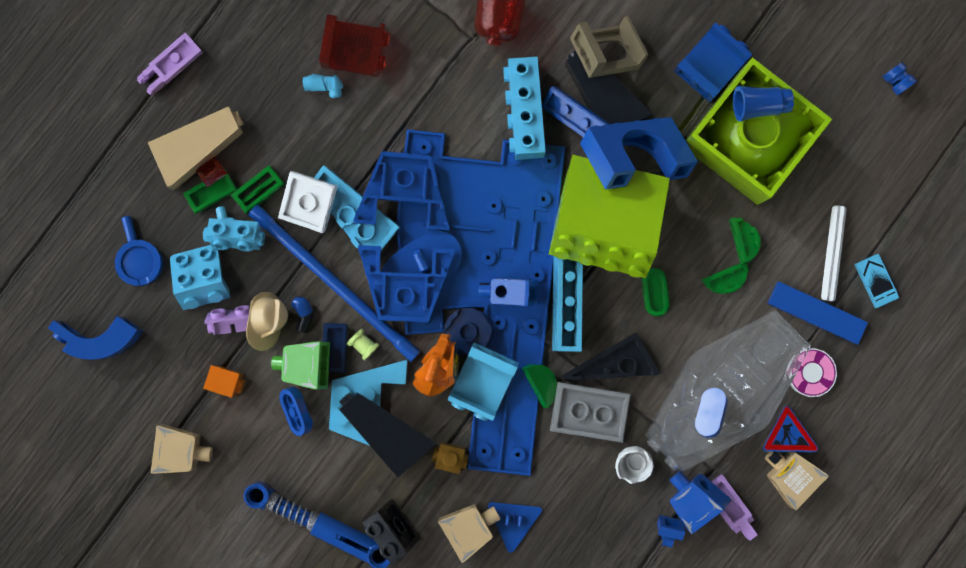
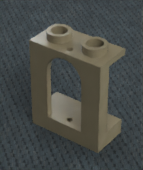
[570,16,648,78]

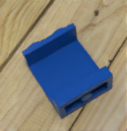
[674,22,752,103]

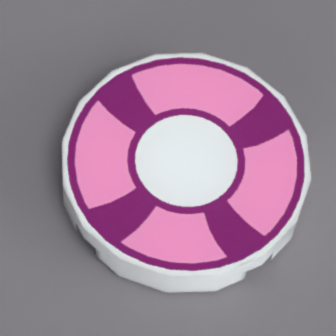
[786,348,837,397]

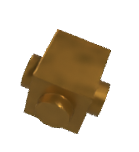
[432,442,469,474]

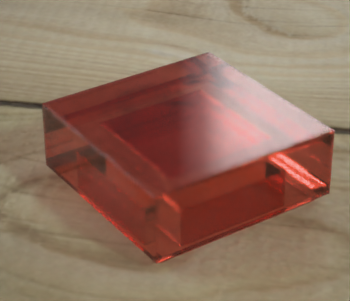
[196,157,227,188]

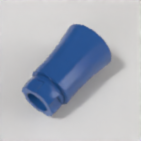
[733,86,794,122]

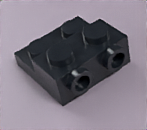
[362,499,420,564]

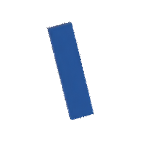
[767,282,868,345]

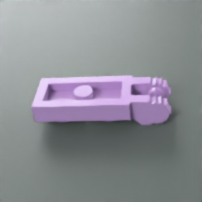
[137,33,203,95]

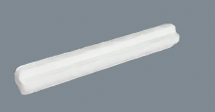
[821,205,847,301]

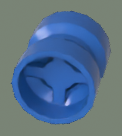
[882,62,917,95]

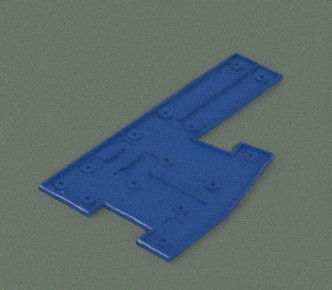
[396,129,566,476]

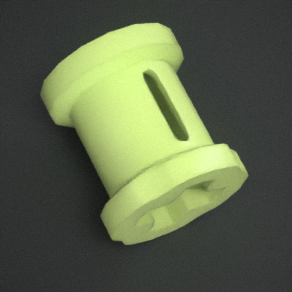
[347,328,380,361]

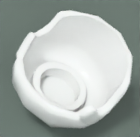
[615,446,654,484]

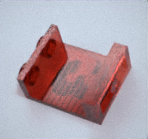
[319,14,390,77]

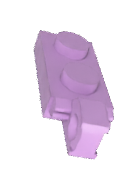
[711,474,757,541]

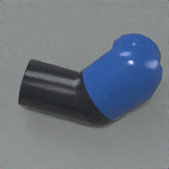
[291,297,314,334]

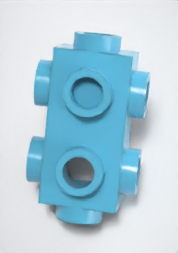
[203,206,265,252]

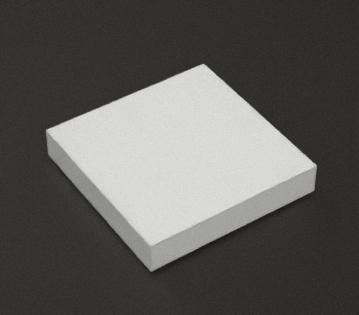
[278,171,338,233]

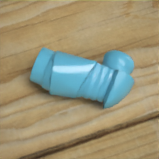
[303,74,344,98]

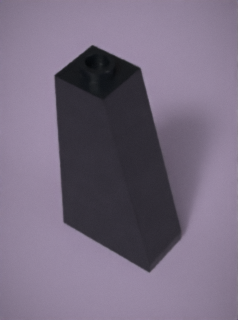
[565,51,651,124]
[337,392,436,477]

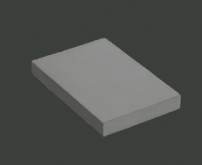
[550,382,631,443]

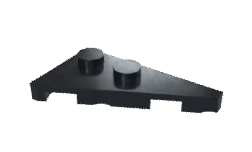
[562,332,660,381]

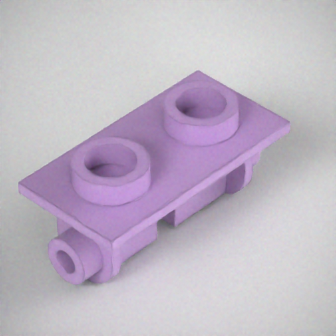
[204,305,250,335]

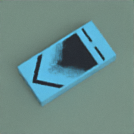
[854,254,899,308]

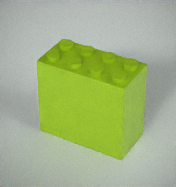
[548,155,670,278]

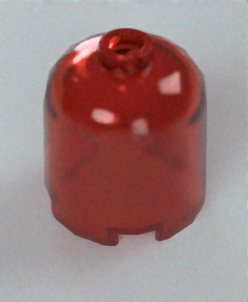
[474,0,526,46]

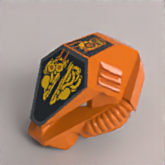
[413,334,459,397]

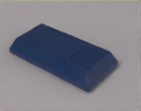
[322,323,348,373]

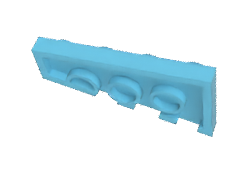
[314,165,401,251]

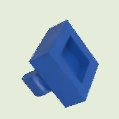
[657,515,685,548]

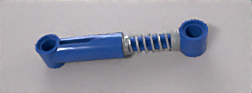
[243,481,390,568]

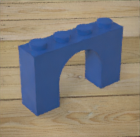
[580,117,698,190]

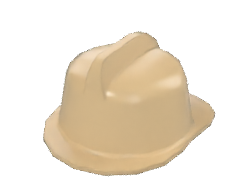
[246,292,288,351]

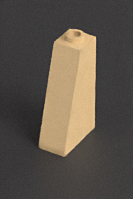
[148,106,244,190]

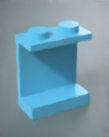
[448,342,519,421]

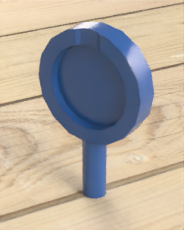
[115,216,163,286]

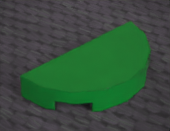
[729,218,761,266]
[701,263,749,294]
[522,364,557,409]

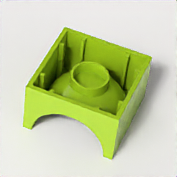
[685,57,832,205]

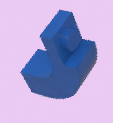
[48,316,144,360]

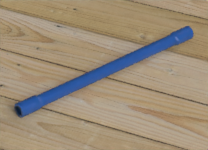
[248,205,421,362]

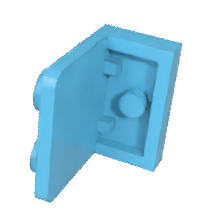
[170,245,231,310]

